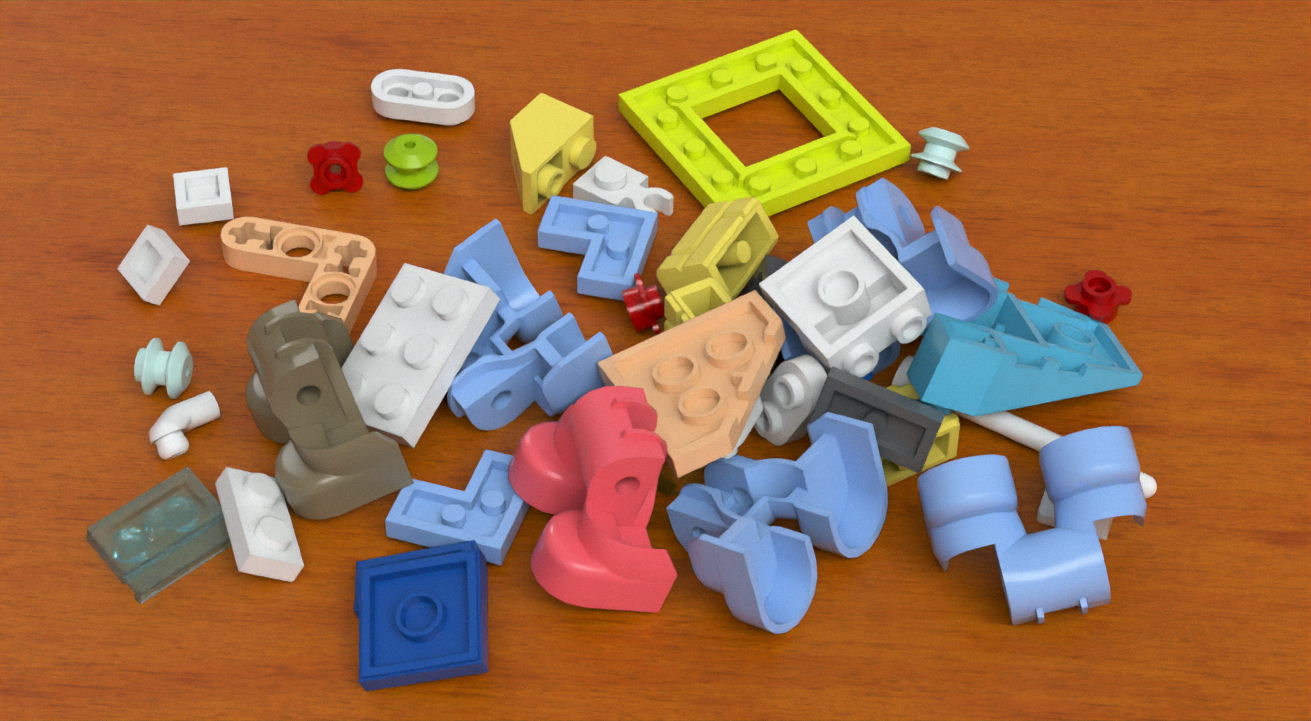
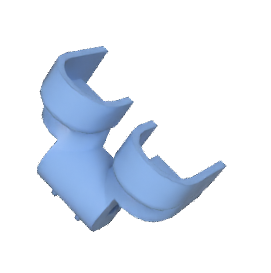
[773,178,998,375]
[444,218,613,431]
[666,412,888,634]
[917,426,1147,626]

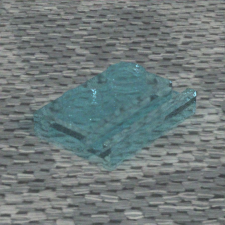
[86,466,232,604]

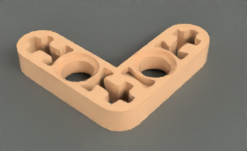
[220,217,378,335]

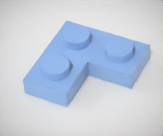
[537,195,658,301]
[385,449,530,565]

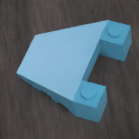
[907,277,1143,416]

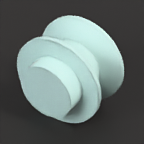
[910,127,970,180]
[134,338,193,399]

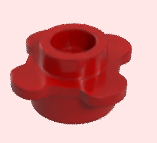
[307,141,363,195]
[1064,270,1132,324]
[622,272,665,335]

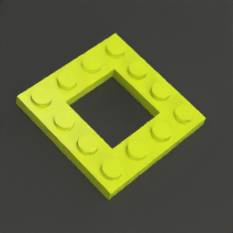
[618,29,911,217]

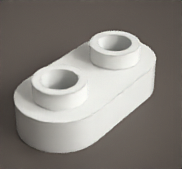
[371,69,475,126]
[754,355,827,446]

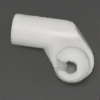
[149,391,221,460]

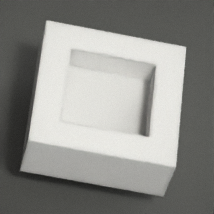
[173,167,234,226]
[117,224,190,306]

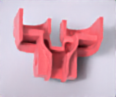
[508,386,678,613]

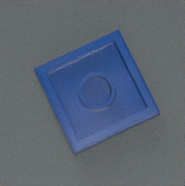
[359,548,489,691]

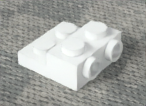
[759,215,932,378]

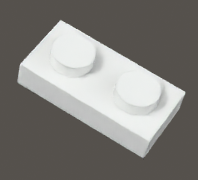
[215,467,304,582]

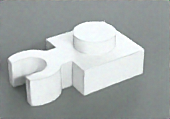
[573,156,673,216]

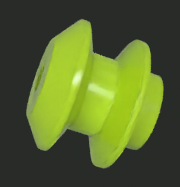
[383,133,439,190]

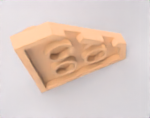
[597,290,786,478]

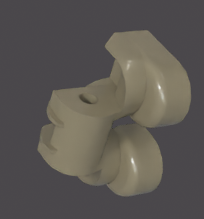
[245,299,414,520]

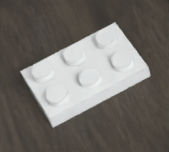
[341,263,501,448]

